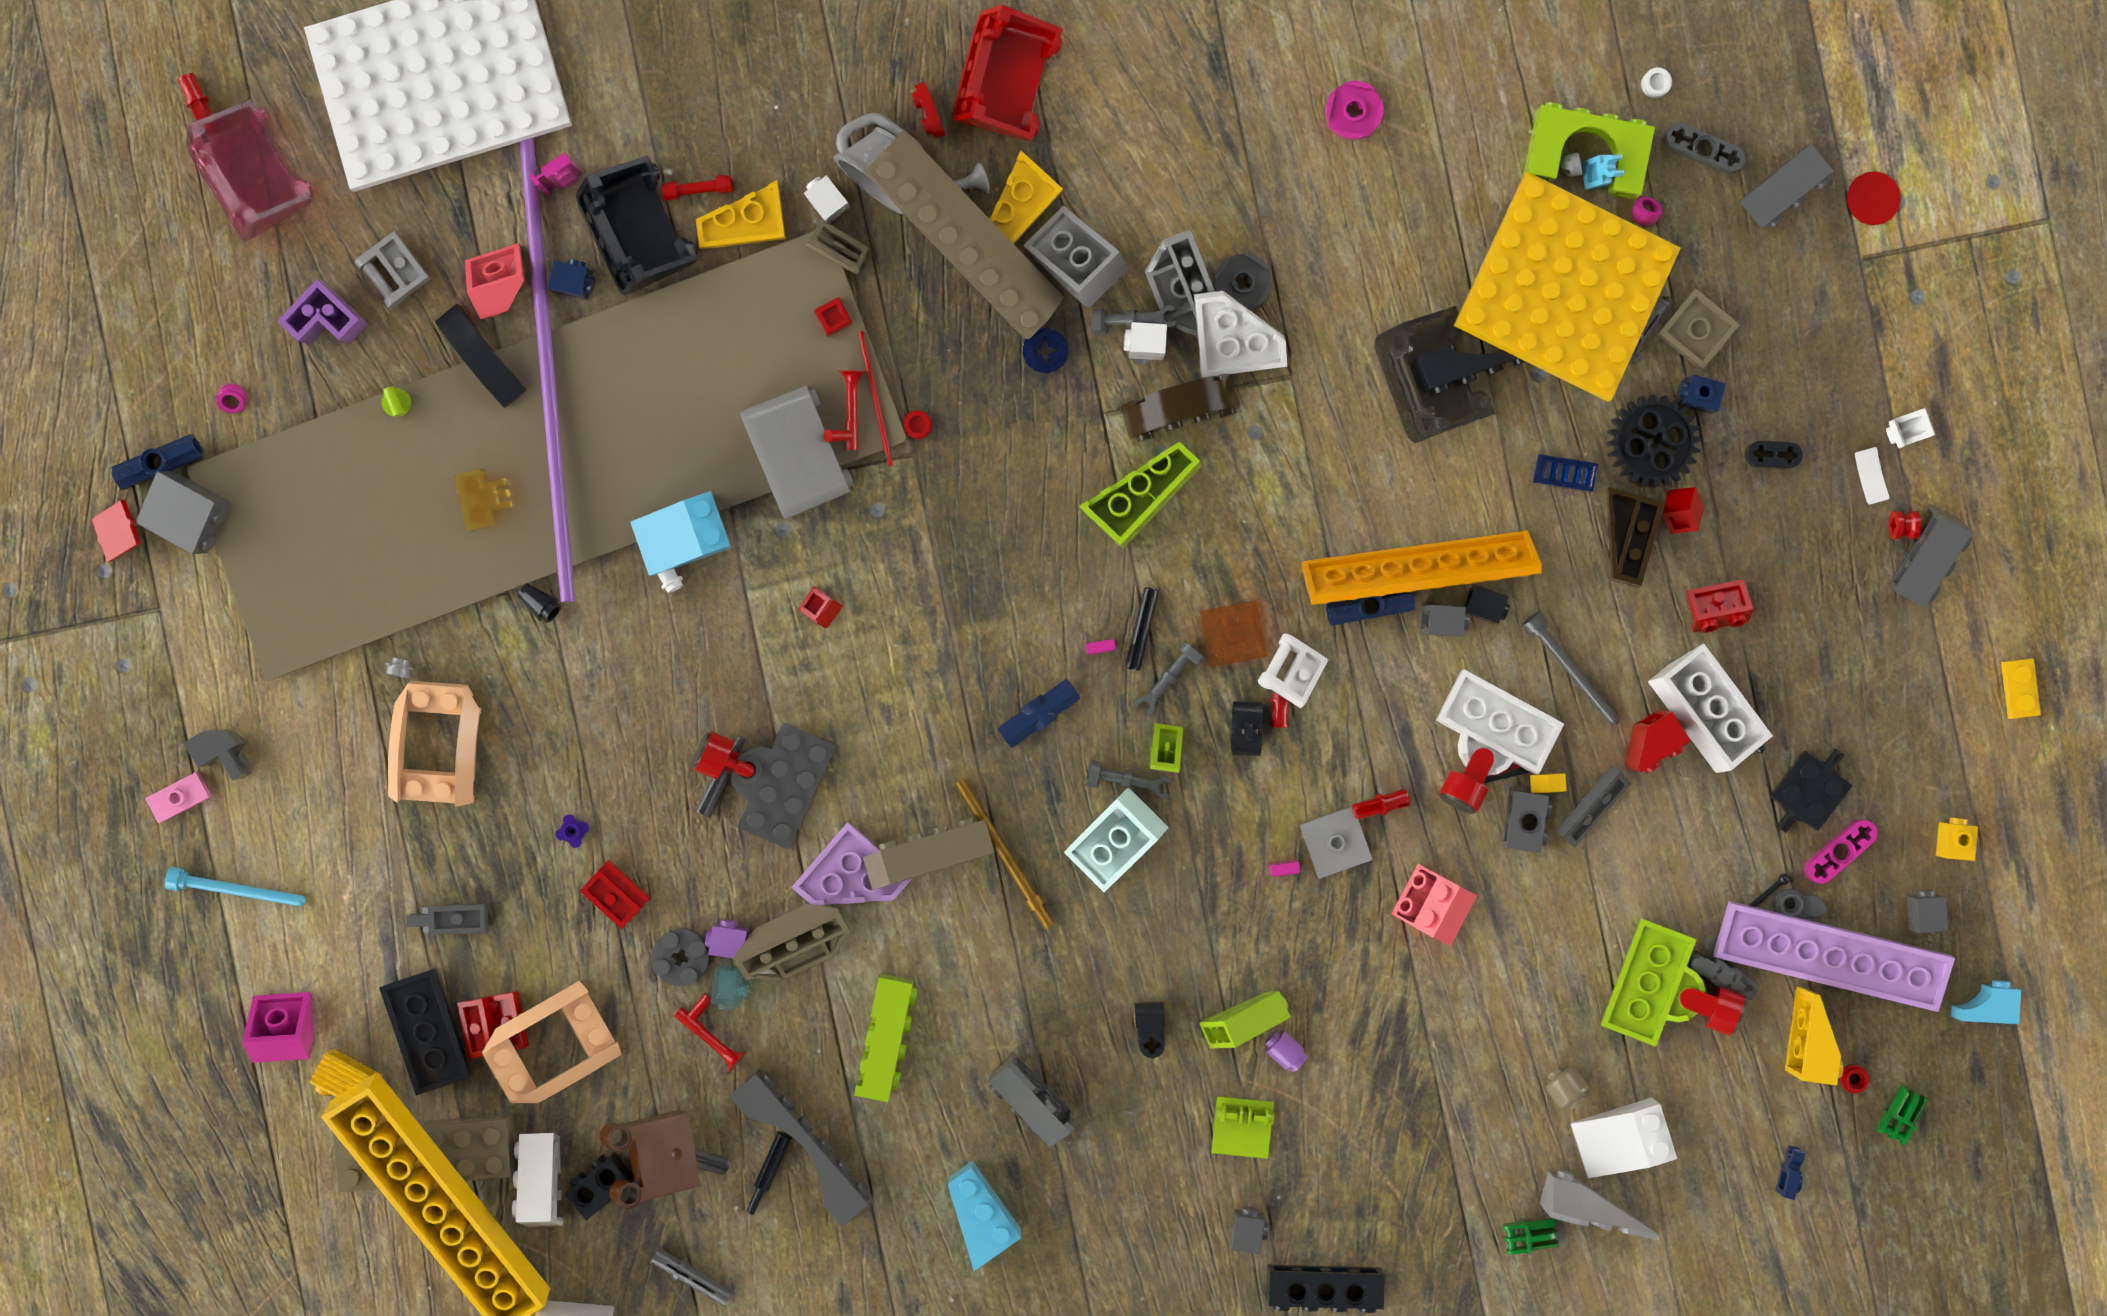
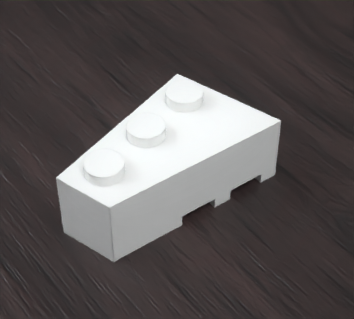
[512,1133,563,1227]

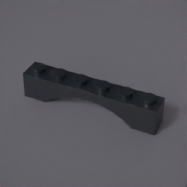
[1412,347,1526,395]

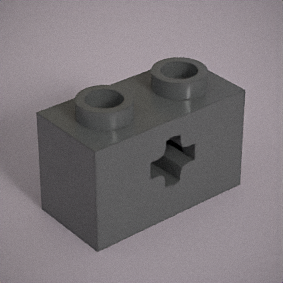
[1420,605,1470,637]

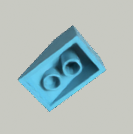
[630,491,731,576]

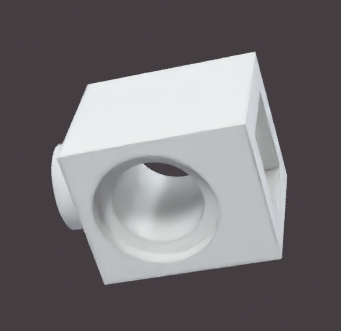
[804,175,850,224]

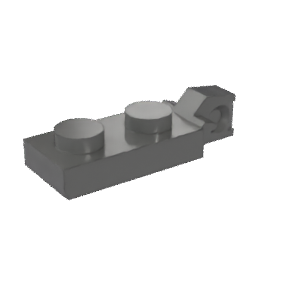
[406,903,489,935]

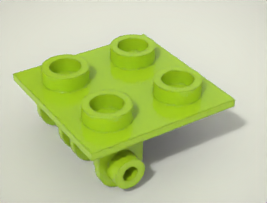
[1211,1096,1274,1159]

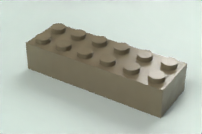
[333,1113,518,1193]

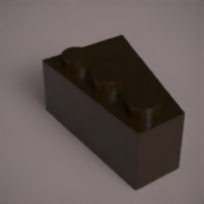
[1606,487,1665,588]

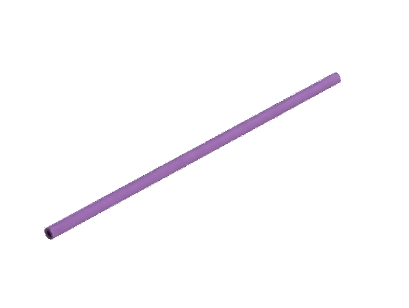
[520,138,575,603]

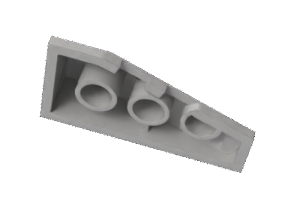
[1540,1169,1658,1240]

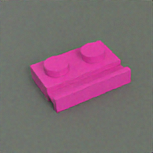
[530,152,582,197]

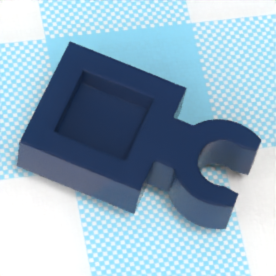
[1775,1145,1805,1200]

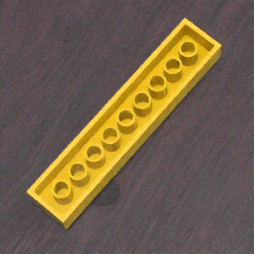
[321,1072,551,1316]

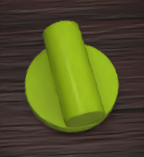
[381,386,411,417]

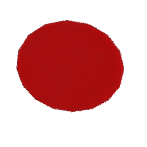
[1847,171,1901,225]

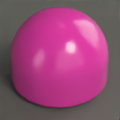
[1631,196,1663,226]
[216,383,247,414]

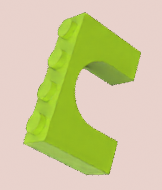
[1524,102,1655,200]

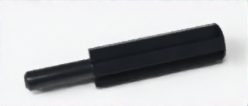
[747,1131,792,1215]

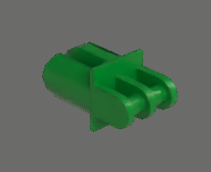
[1876,1085,1928,1146]
[1502,1218,1559,1255]

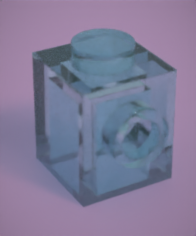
[711,965,750,1010]

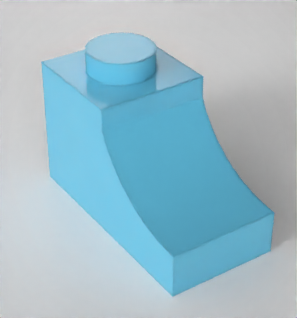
[1951,980,2021,1024]

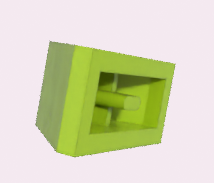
[1149,723,1183,773]

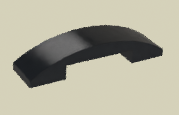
[435,304,527,408]

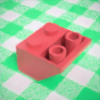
[1391,864,1478,946]

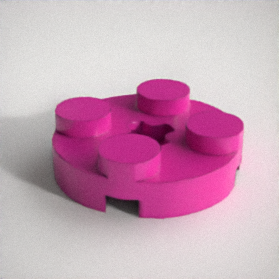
[1325,81,1384,140]

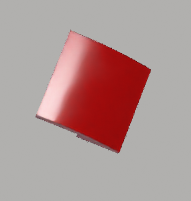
[457,991,529,1059]

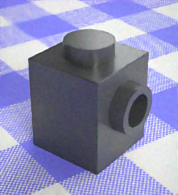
[1907,890,1948,933]
[1229,1207,1269,1254]

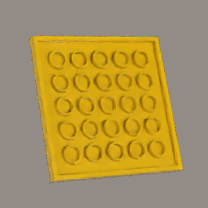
[1454,172,1681,402]

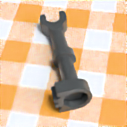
[1092,305,1177,335]
[1134,641,1205,717]
[1085,760,1172,799]

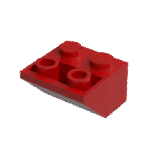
[1625,710,1691,773]

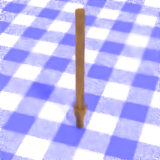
[955,778,1054,930]

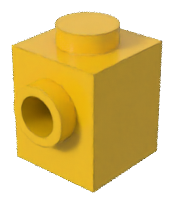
[1936,817,1978,861]

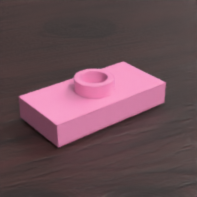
[145,772,212,824]

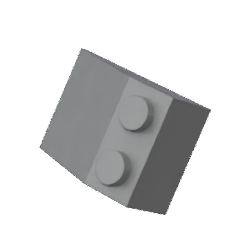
[1023,206,1129,309]

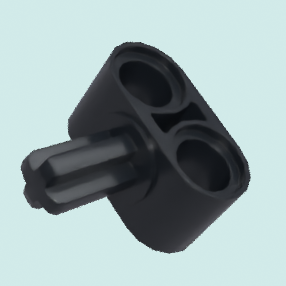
[1231,701,1263,756]

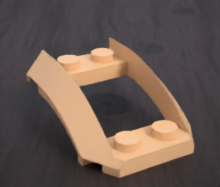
[388,681,481,807]
[482,981,622,1103]

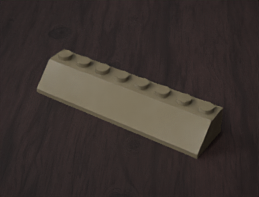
[862,129,1064,339]

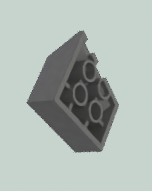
[989,1052,1075,1147]

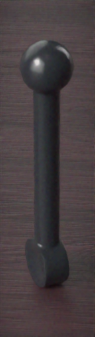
[1749,874,1790,907]

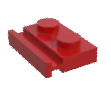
[580,860,651,930]

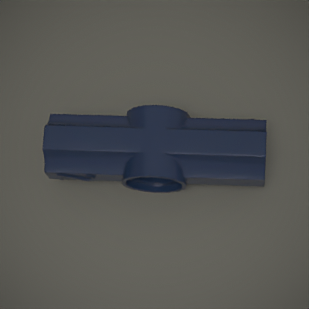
[111,434,203,490]
[1326,592,1415,626]
[998,678,1081,748]

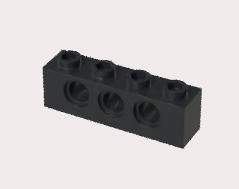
[1266,1264,1385,1313]

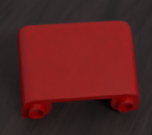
[952,4,1063,141]

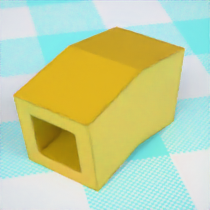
[1530,773,1567,793]

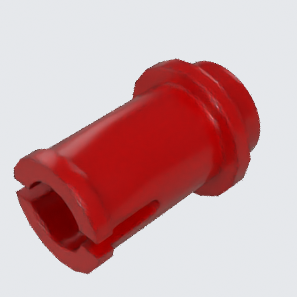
[1269,692,1290,728]

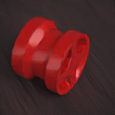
[1888,511,1921,539]

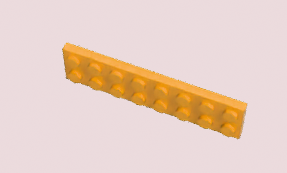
[1302,530,1542,605]

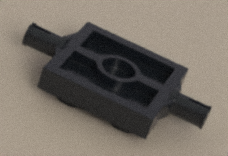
[1769,749,1853,833]

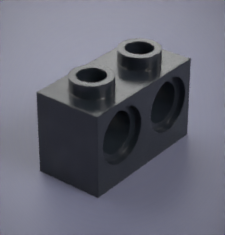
[565,1152,634,1221]

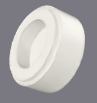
[1641,67,1672,98]

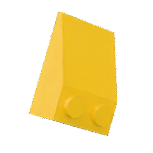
[1785,986,1843,1085]

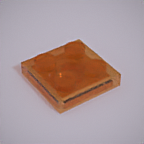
[1199,601,1267,667]

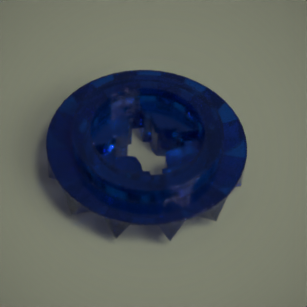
[1023,328,1068,374]

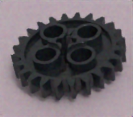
[1606,394,1702,488]

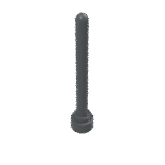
[1521,611,1619,725]

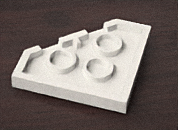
[1194,291,1287,378]

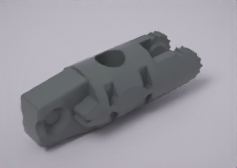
[1689,950,1760,1000]

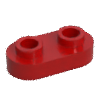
[911,81,945,139]

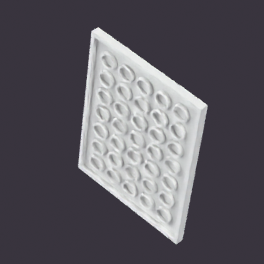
[304,0,572,192]

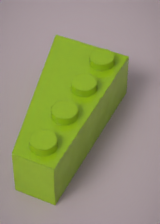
[1079,442,1202,549]

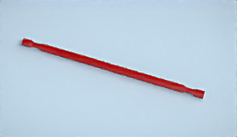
[858,331,893,467]

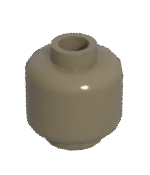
[1546,1066,1589,1110]

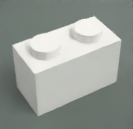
[1124,322,1167,360]

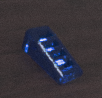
[1532,454,1598,493]

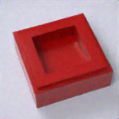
[814,297,853,337]

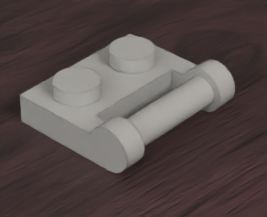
[355,231,431,309]

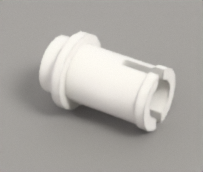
[658,568,683,593]

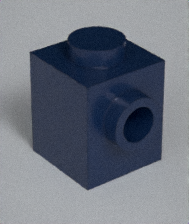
[548,259,595,300]
[1677,374,1727,414]

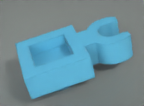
[1581,154,1624,190]

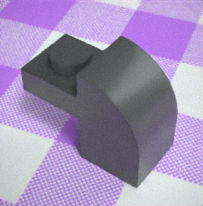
[183,729,251,781]

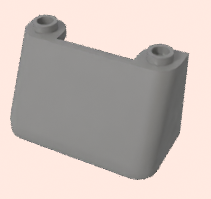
[740,385,854,519]

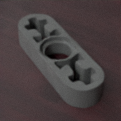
[1663,123,1746,174]

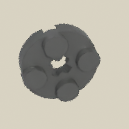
[1214,253,1272,311]
[652,928,710,986]

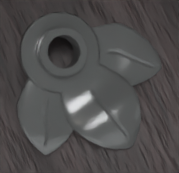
[1775,889,1827,922]

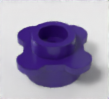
[555,814,589,848]

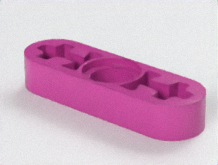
[1804,819,1878,884]

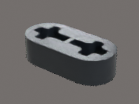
[1744,441,1803,469]

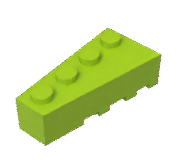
[854,974,918,1102]

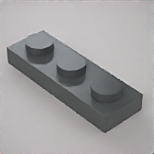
[1556,766,1631,848]

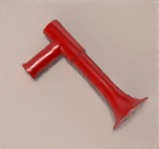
[824,370,867,450]
[674,993,747,1074]

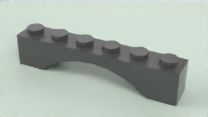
[730,1069,870,1227]

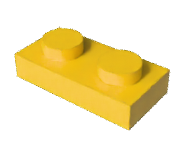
[2001,658,2041,719]

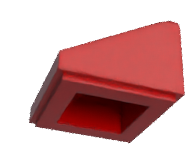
[798,586,842,628]

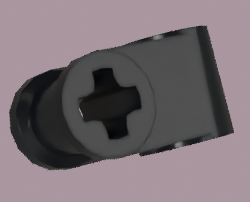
[1135,1001,1165,1058]

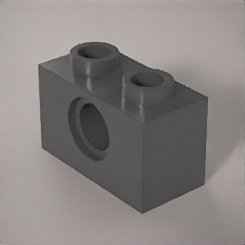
[1501,789,1552,853]

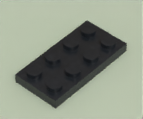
[379,968,473,1096]

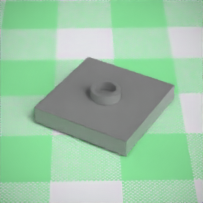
[1299,806,1373,879]

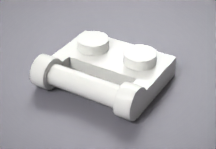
[1258,634,1329,708]

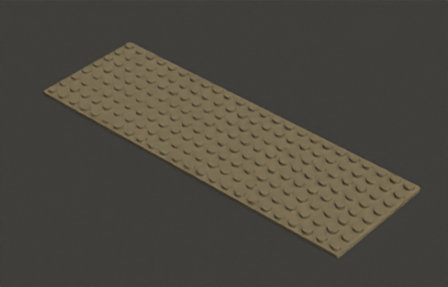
[187,230,906,680]

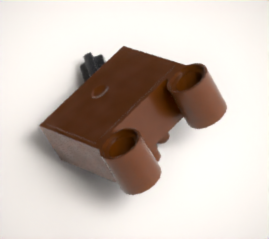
[600,1110,729,1209]

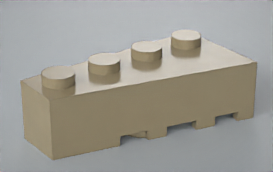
[863,817,995,890]

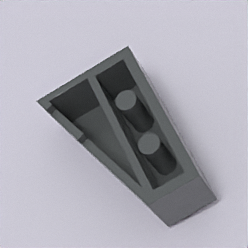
[1739,144,1834,229]
[1889,504,1973,607]

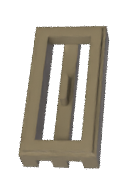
[806,219,871,274]

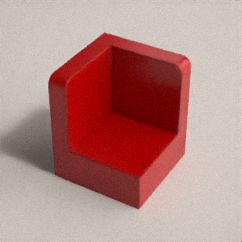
[1662,487,1704,534]

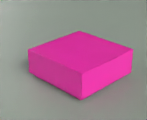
[1086,639,1116,655]
[1268,859,1300,877]

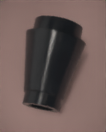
[517,583,561,623]

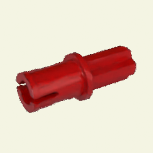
[177,73,216,131]
[1352,789,1410,819]

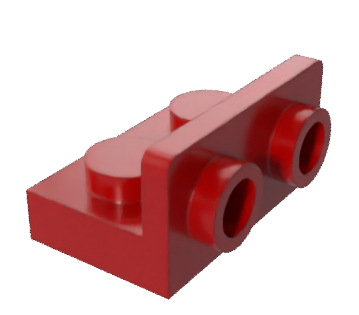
[1685,579,1754,633]

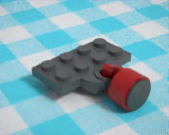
[692,722,836,849]

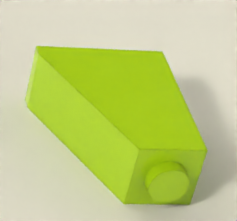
[1199,991,1291,1049]

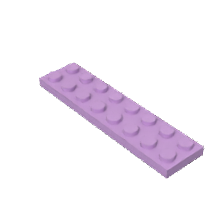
[1713,901,1955,1012]

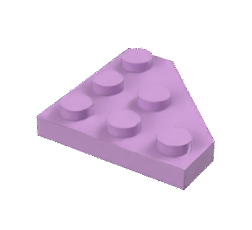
[791,822,912,906]

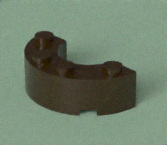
[1121,374,1240,442]

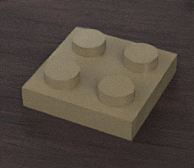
[1657,288,1740,370]

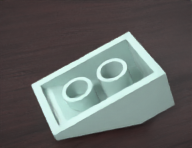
[1064,787,1169,892]

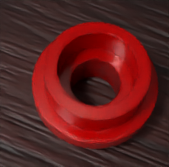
[1839,1064,1869,1094]

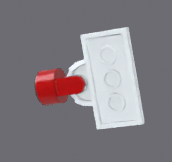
[1436,669,1564,814]

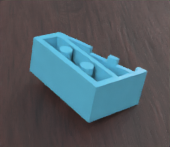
[948,1160,1022,1271]

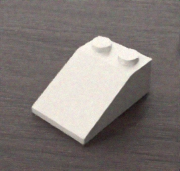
[1570,1097,1677,1178]

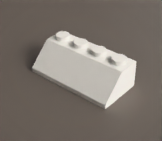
[1648,644,1773,773]

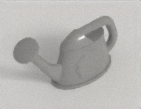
[833,113,990,214]

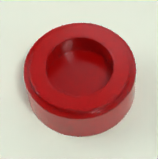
[903,410,932,440]

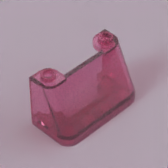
[186,99,313,242]

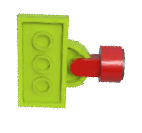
[1600,918,1746,1047]

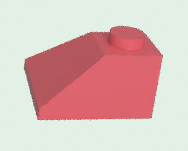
[465,243,524,319]

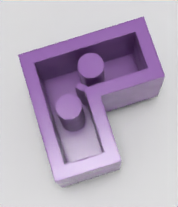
[277,280,368,345]

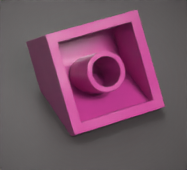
[242,992,314,1063]

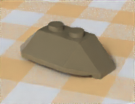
[733,904,850,981]

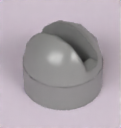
[1560,152,1583,177]

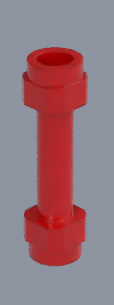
[662,175,733,201]

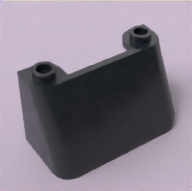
[576,155,698,296]

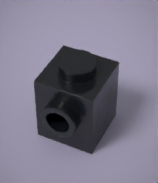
[1464,585,1510,624]

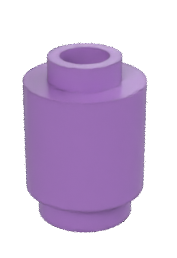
[1265,1030,1308,1072]

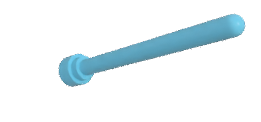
[165,867,306,906]

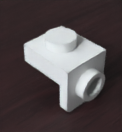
[1886,407,1935,449]

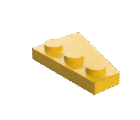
[990,151,1063,244]
[696,180,786,250]

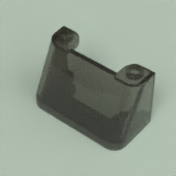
[1374,306,1495,443]

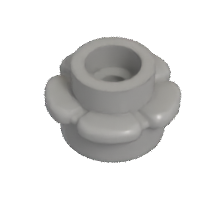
[385,658,414,679]

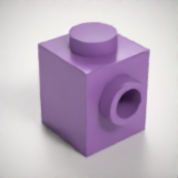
[705,919,750,958]

